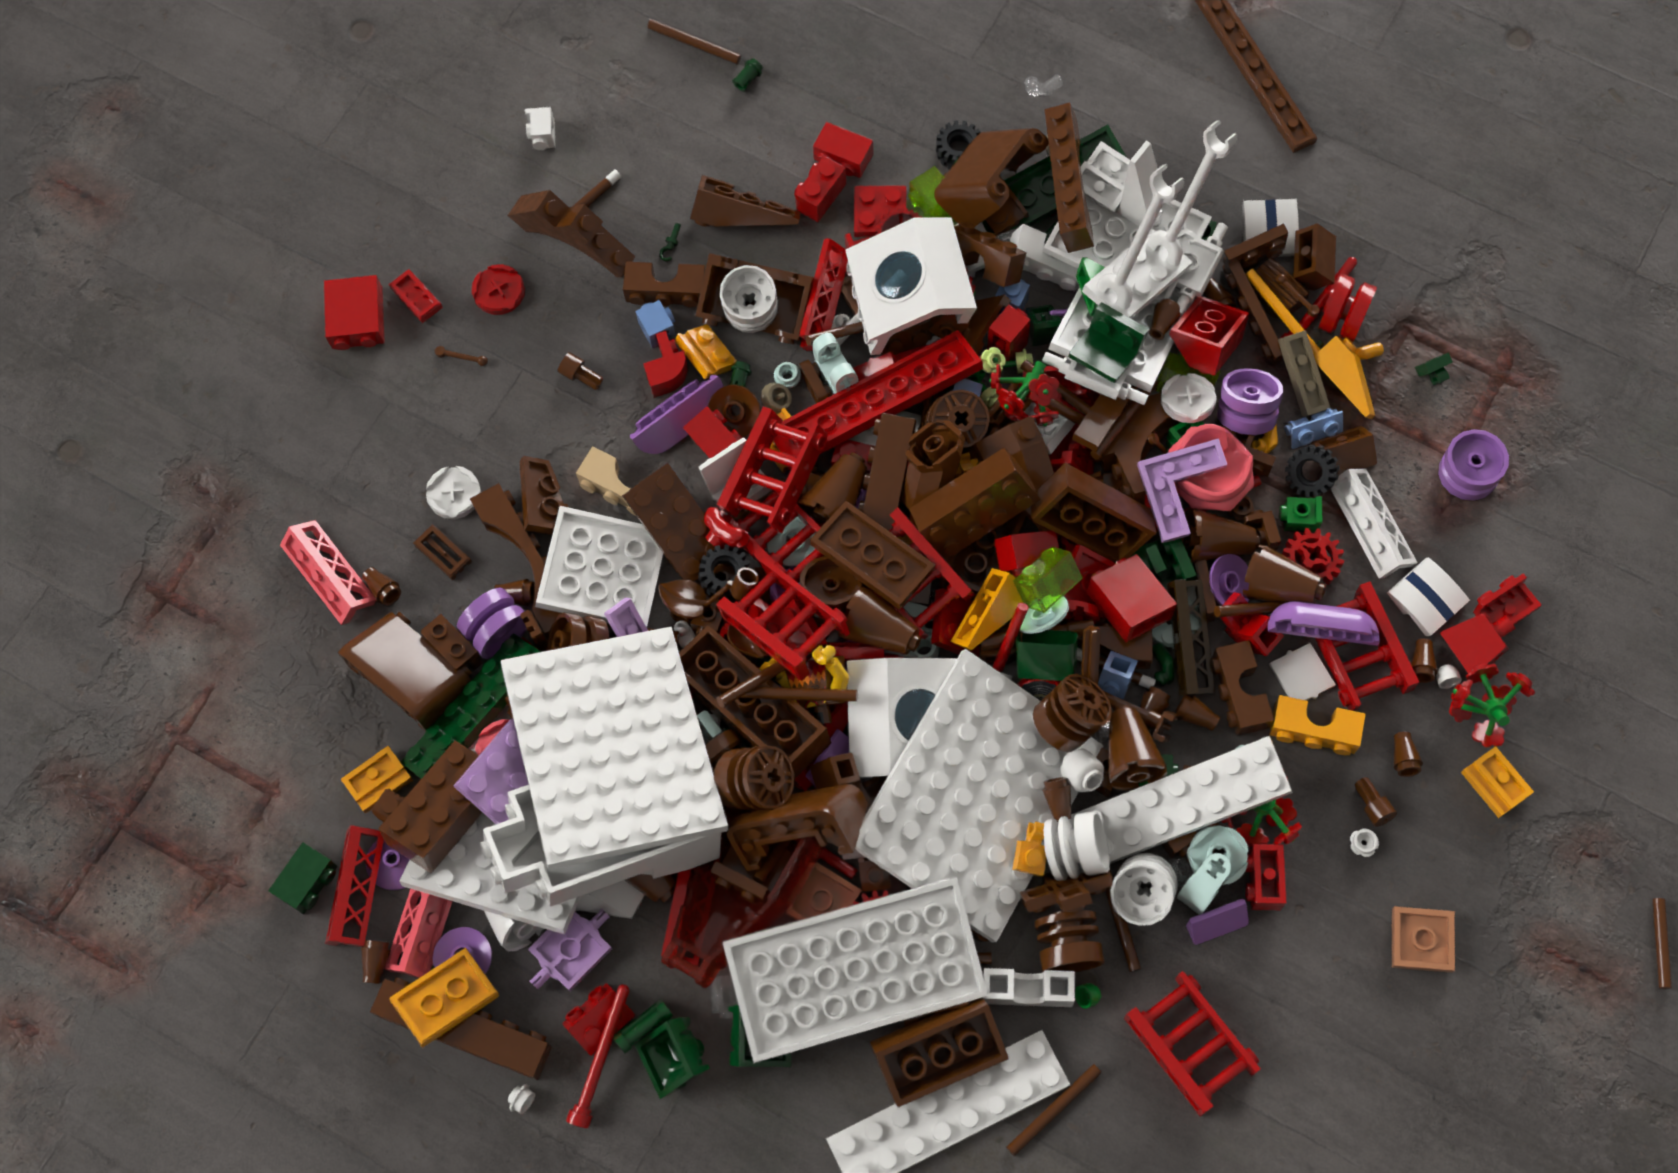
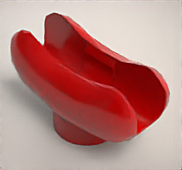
[704,507,749,549]

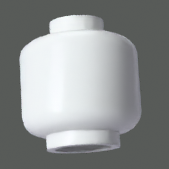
[1060,749,1104,792]

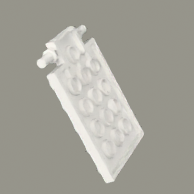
[1043,194,1228,317]
[1042,287,1194,405]

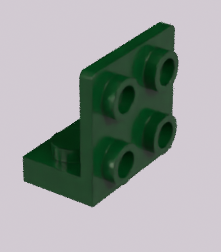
[1068,302,1149,383]
[1129,538,1196,592]

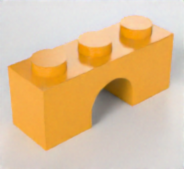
[1269,695,1366,755]

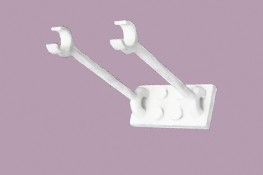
[1082,120,1237,319]

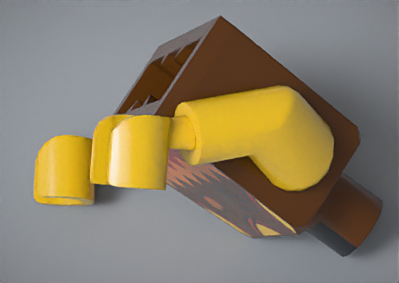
[760,645,849,725]

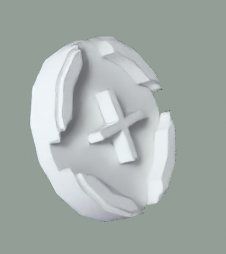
[1161,373,1216,423]
[426,466,481,519]

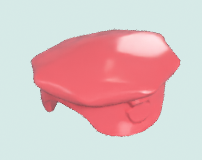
[1168,424,1254,511]

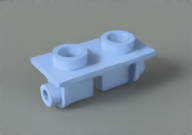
[1284,408,1343,449]

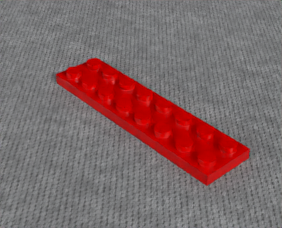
[773,330,984,470]

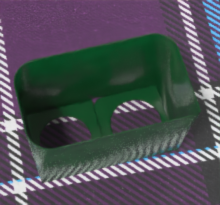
[1016,630,1078,681]

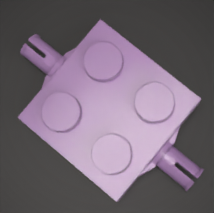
[528,908,612,992]

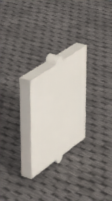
[1269,643,1336,701]

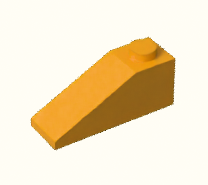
[1314,336,1375,419]
[950,568,1031,650]

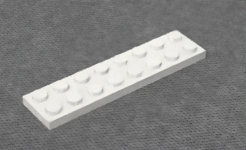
[1069,736,1293,874]
[826,1030,1070,1173]

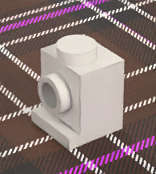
[525,107,555,150]

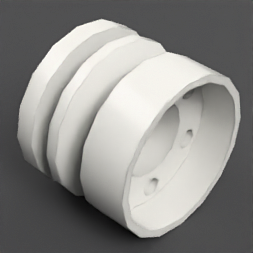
[720,265,778,333]
[1044,811,1110,881]
[1110,853,1178,926]

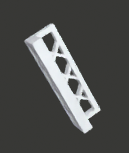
[1330,469,1418,579]

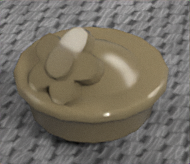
[761,383,792,414]

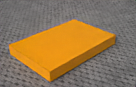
[389,948,499,1048]

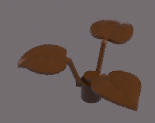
[658,567,772,658]

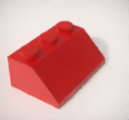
[1169,296,1249,376]

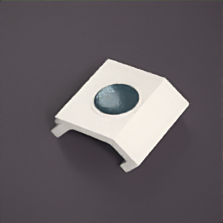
[845,218,977,355]
[847,658,957,778]

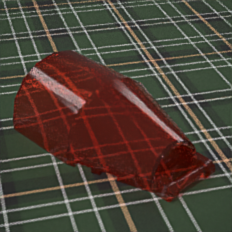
[662,805,828,988]

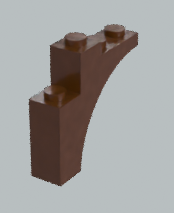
[507,190,636,277]
[1094,392,1180,505]

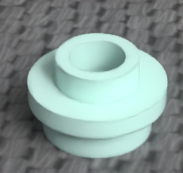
[774,362,801,388]

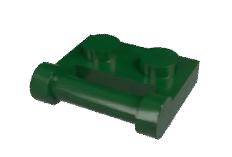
[614,999,673,1054]

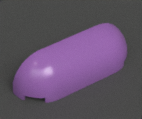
[630,375,723,454]
[1268,601,1380,646]

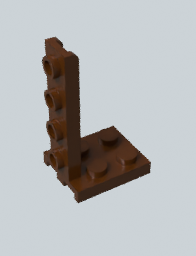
[1222,223,1289,365]

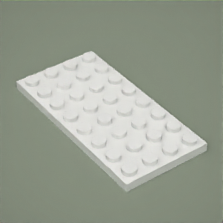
[722,877,988,1063]

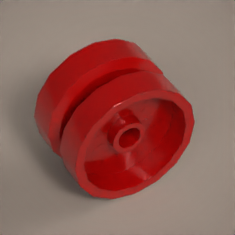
[1318,273,1377,343]

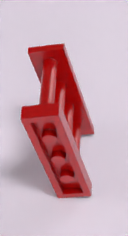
[716,406,828,533]
[727,489,825,591]
[889,507,976,640]
[716,557,850,681]
[1315,581,1419,711]
[1124,971,1260,1116]

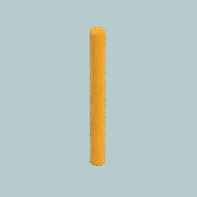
[1246,268,1321,355]

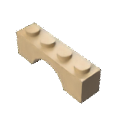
[576,446,636,516]

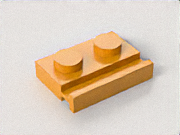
[675,324,737,380]
[341,746,413,814]
[1461,746,1534,818]

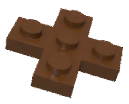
[1020,872,1113,913]

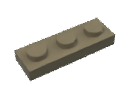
[1278,330,1330,417]

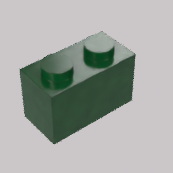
[268,842,338,915]

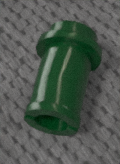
[732,58,763,92]
[729,361,752,387]

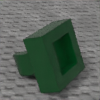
[1415,352,1453,385]
[1142,544,1172,580]

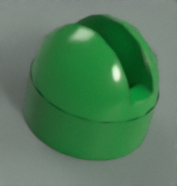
[1075,983,1101,1009]

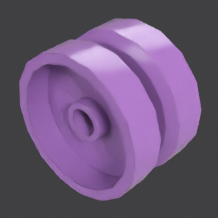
[1217,368,1283,435]
[1438,429,1509,501]
[457,588,527,659]

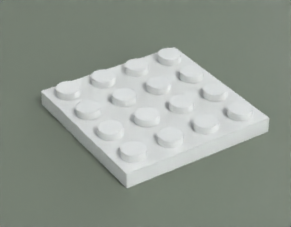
[535,506,663,628]

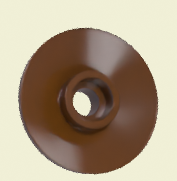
[708,385,761,437]

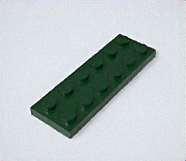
[982,124,1127,241]
[400,633,541,779]

